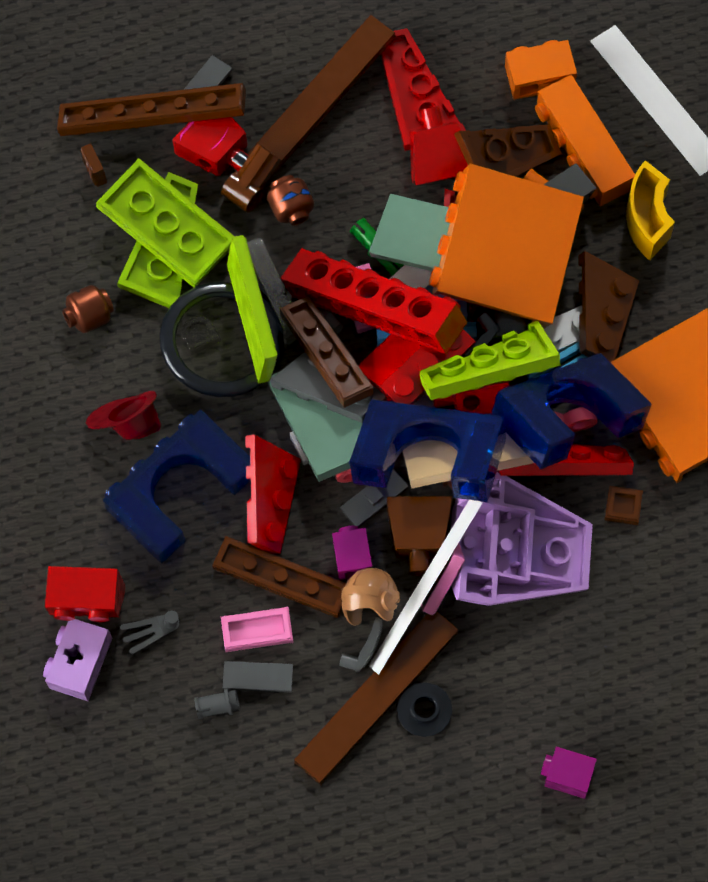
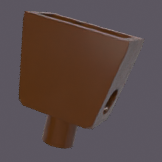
[387,496,452,576]

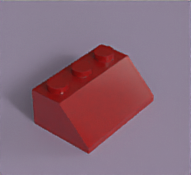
[358,329,476,417]

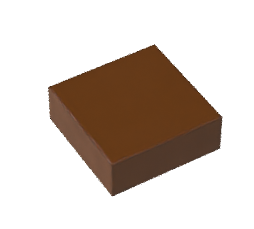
[80,143,107,187]
[604,485,643,525]

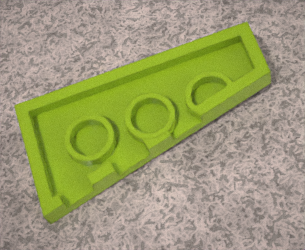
[117,172,198,308]
[419,321,561,400]

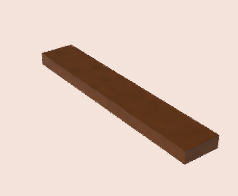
[247,15,396,177]
[57,83,246,136]
[294,611,459,785]

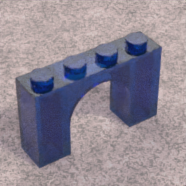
[491,353,652,469]
[349,399,506,502]
[103,409,251,564]

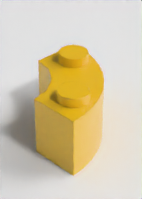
[626,160,675,260]

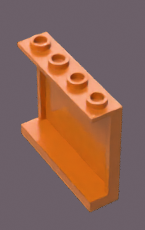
[429,163,584,329]
[604,308,708,483]

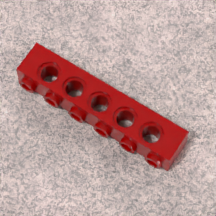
[280,248,467,354]

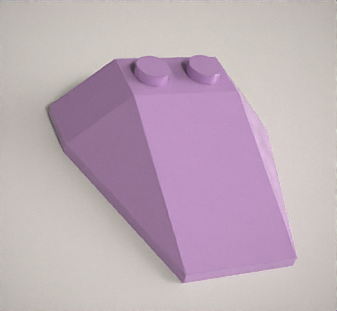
[450,472,593,606]

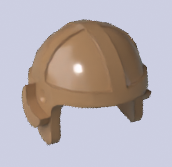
[341,568,400,626]

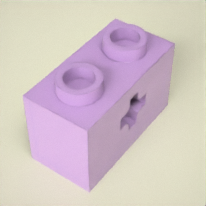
[43,619,112,701]

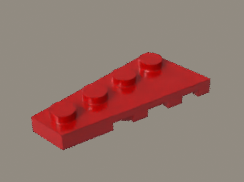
[380,28,466,151]
[498,441,634,476]

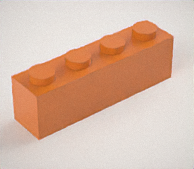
[535,74,635,206]

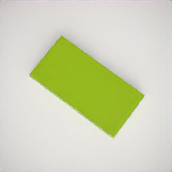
[96,158,235,287]
[227,235,277,384]

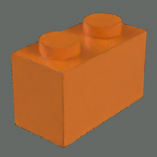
[505,40,577,100]

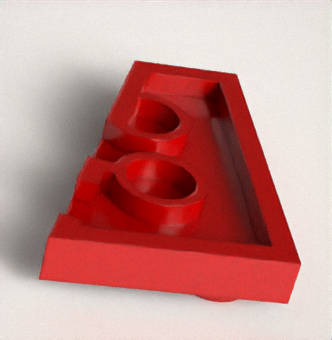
[245,435,301,554]

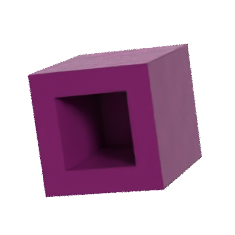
[332,526,372,581]
[540,746,597,799]

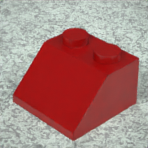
[45,566,126,622]

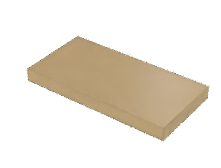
[399,405,546,489]

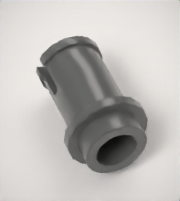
[194,688,240,719]

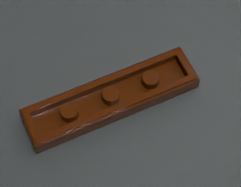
[280,296,374,408]
[212,536,346,618]

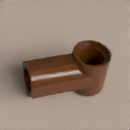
[221,143,282,213]

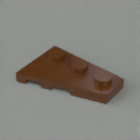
[454,124,562,176]
[578,251,639,367]

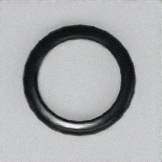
[159,282,284,397]

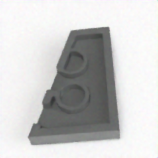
[270,352,387,423]

